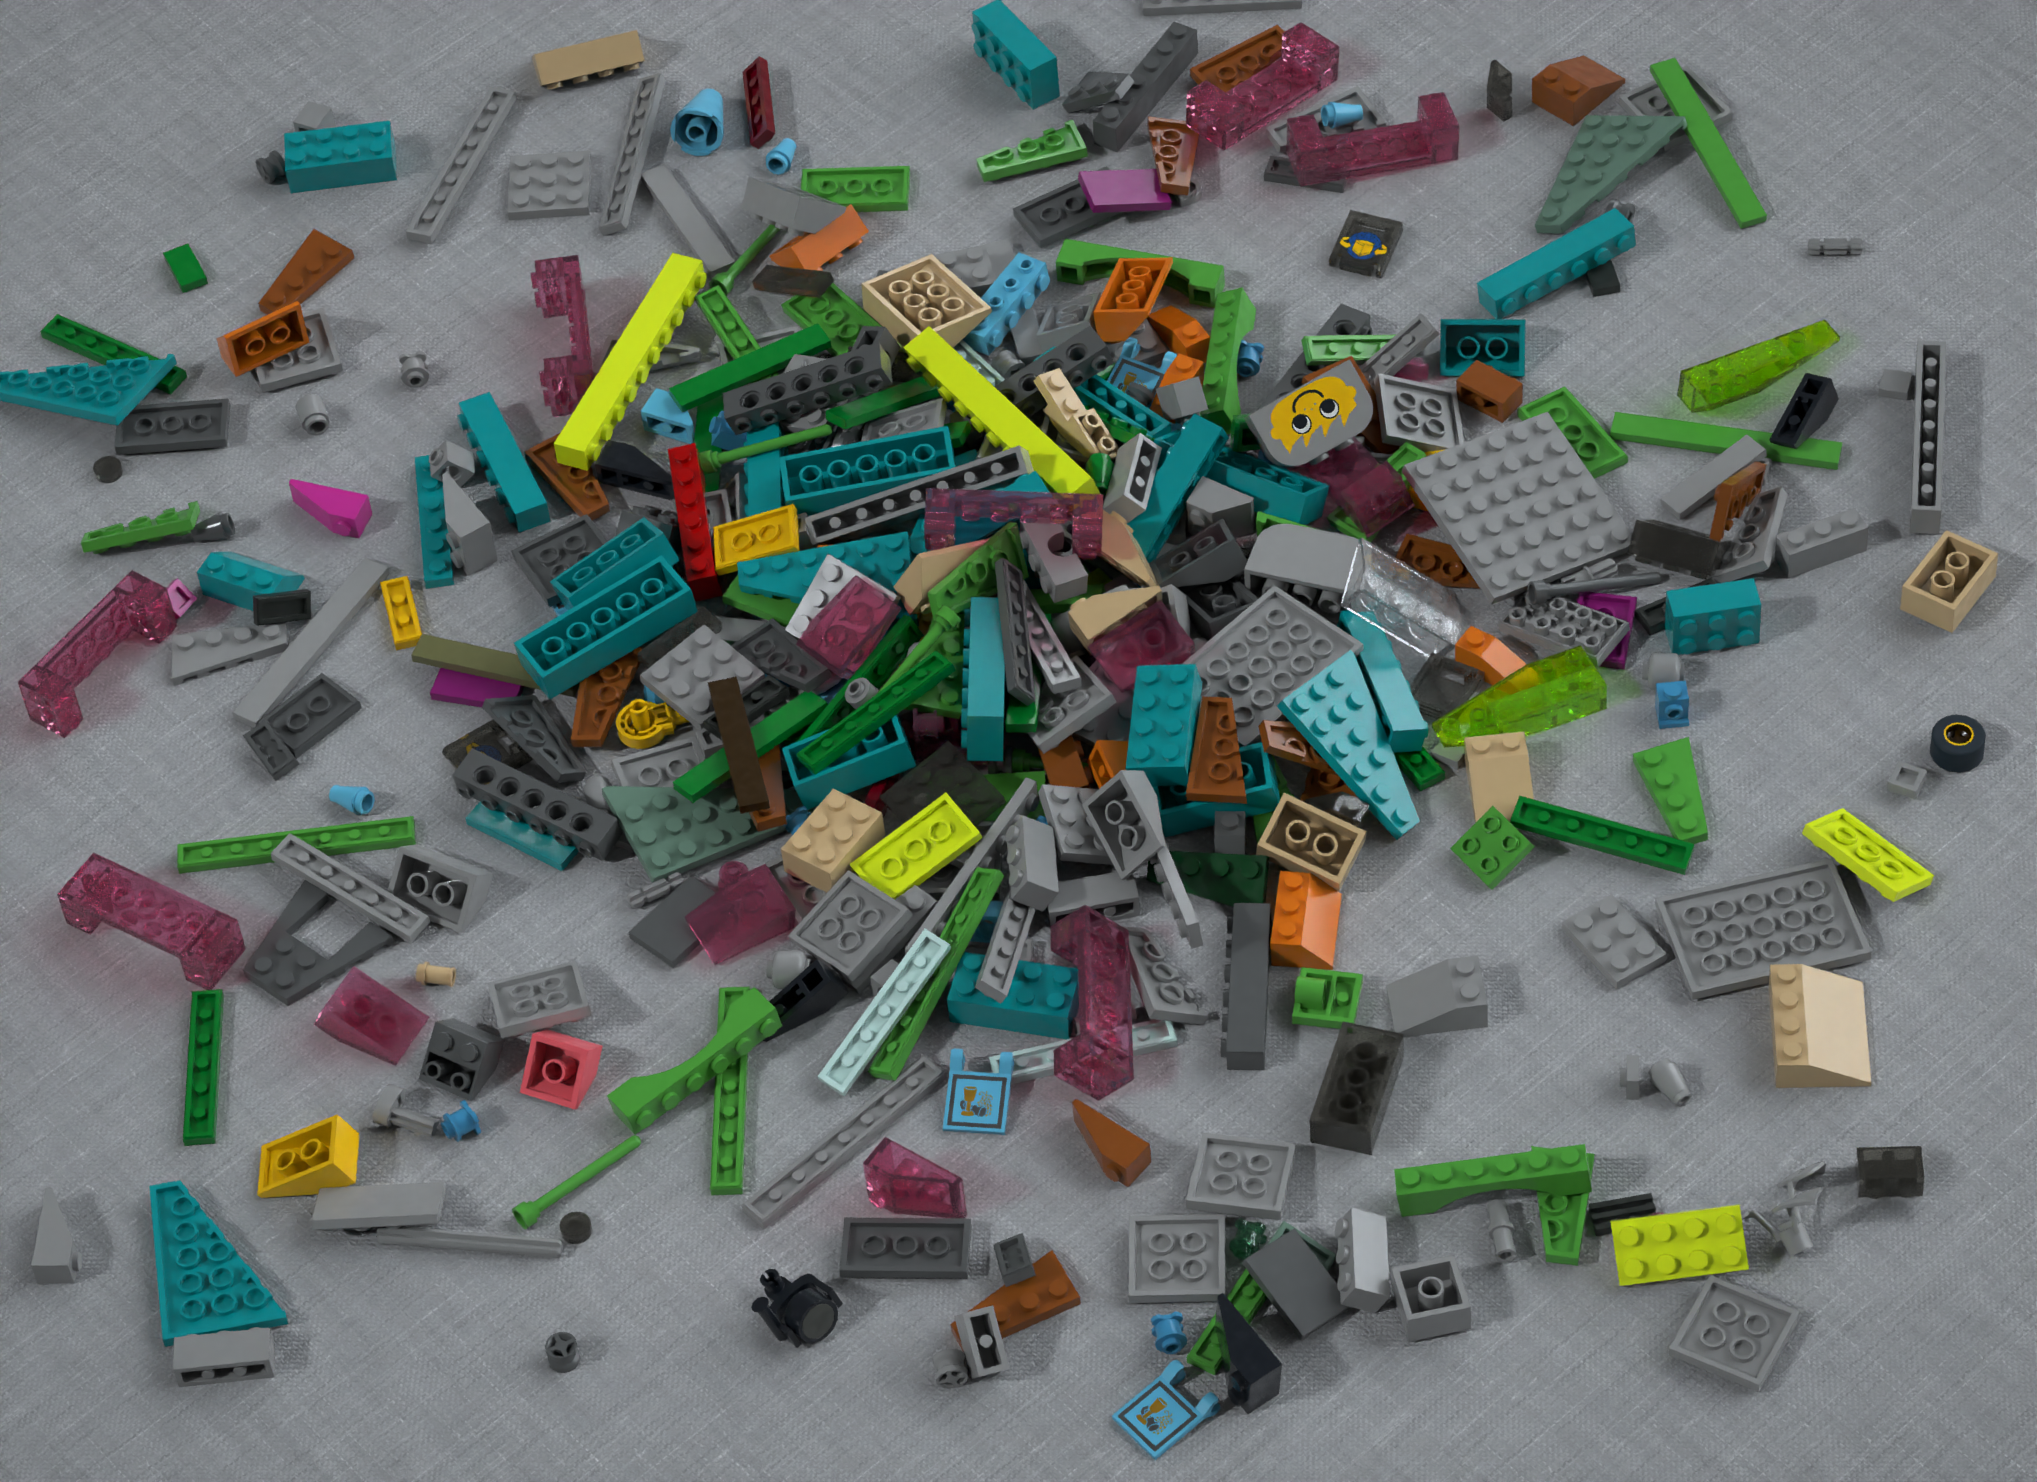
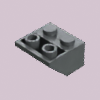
[615,505,682,556]
[419,1018,505,1101]

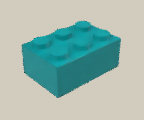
[1665,578,1762,655]

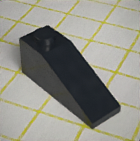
[1769,373,1839,449]
[595,440,675,501]
[763,959,849,1042]

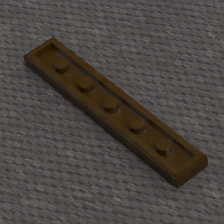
[708,676,770,814]

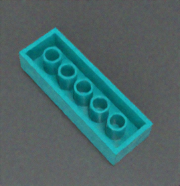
[779,426,956,517]
[1154,429,1330,525]
[514,555,698,700]
[961,597,1005,761]

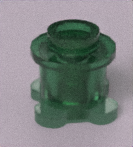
[1229,1218,1267,1260]

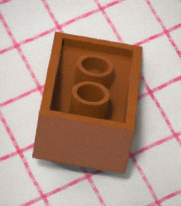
[1532,55,1625,126]

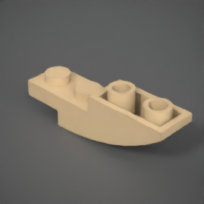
[1034,368,1119,461]

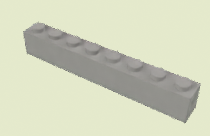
[1910,340,1946,534]
[805,445,1034,547]

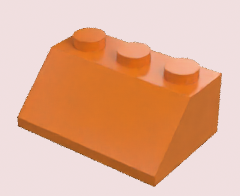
[769,204,869,279]
[216,301,310,377]
[1270,871,1342,970]

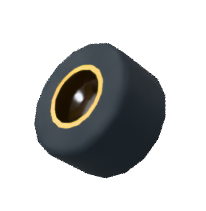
[1930,714,1986,773]

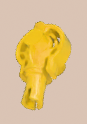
[616,699,689,749]

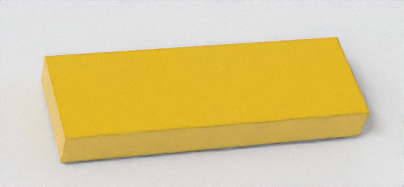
[380,576,422,651]

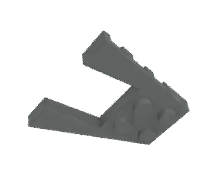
[243,880,394,1006]

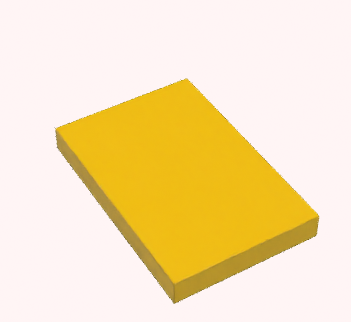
[713,504,800,576]

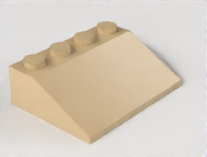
[861,254,992,348]
[1769,964,1871,1088]

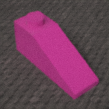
[289,479,372,538]

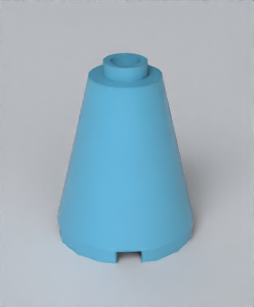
[670,88,724,156]

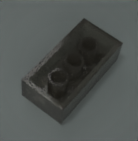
[1309,1021,1404,1155]

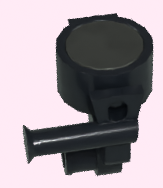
[751,1269,843,1348]

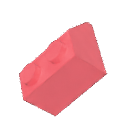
[520,1029,603,1109]

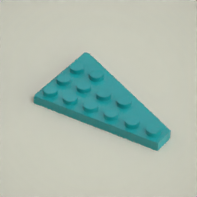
[0,354,177,426]
[737,531,919,626]
[1277,650,1420,840]
[149,1180,288,1347]

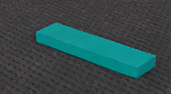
[466,801,579,871]

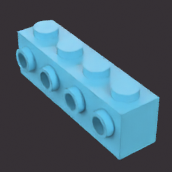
[962,253,1050,356]

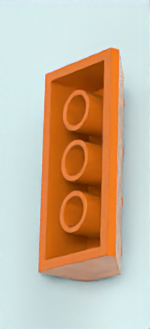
[1093,257,1173,344]

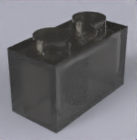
[1855,1146,1925,1199]

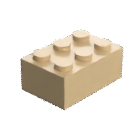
[1900,530,1998,633]
[781,789,885,893]
[1256,793,1366,891]

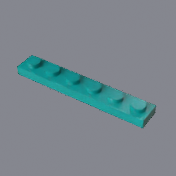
[415,455,454,589]

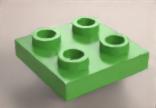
[1450,806,1535,890]
[1292,967,1363,1031]

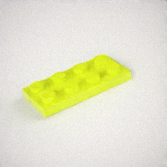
[849,793,983,900]
[1802,808,1934,902]
[1610,1204,1749,1286]

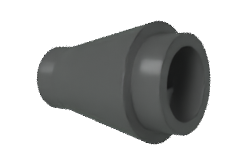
[191,512,235,542]

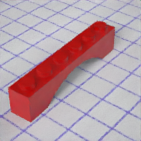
[668,443,723,602]

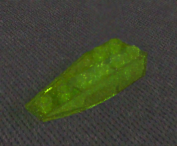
[1677,320,1840,413]
[1431,645,1607,748]

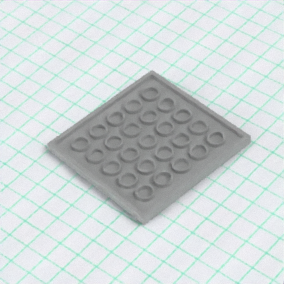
[1402,412,1638,605]

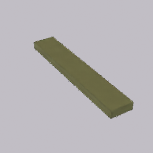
[411,634,580,697]

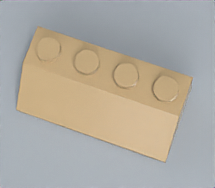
[532,30,645,90]
[894,538,998,615]

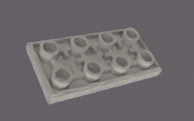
[1498,591,1630,667]
[311,1182,446,1233]

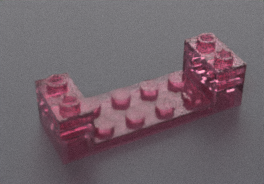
[1186,22,1339,151]
[1286,92,1460,187]
[531,255,594,417]
[1301,437,1415,538]
[924,488,1103,559]
[18,570,178,738]
[57,852,246,990]
[1050,905,1134,1101]

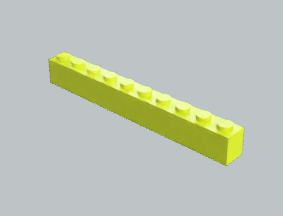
[554,253,707,471]
[904,326,1100,515]

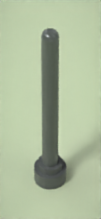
[1527,572,1662,605]

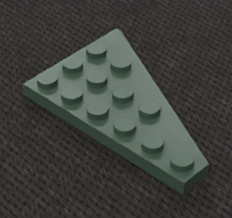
[1535,115,1687,234]
[602,786,814,883]

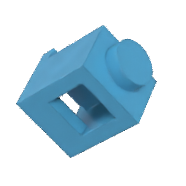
[709,411,747,451]
[1655,681,1689,729]

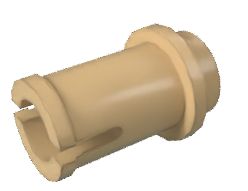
[416,961,456,987]

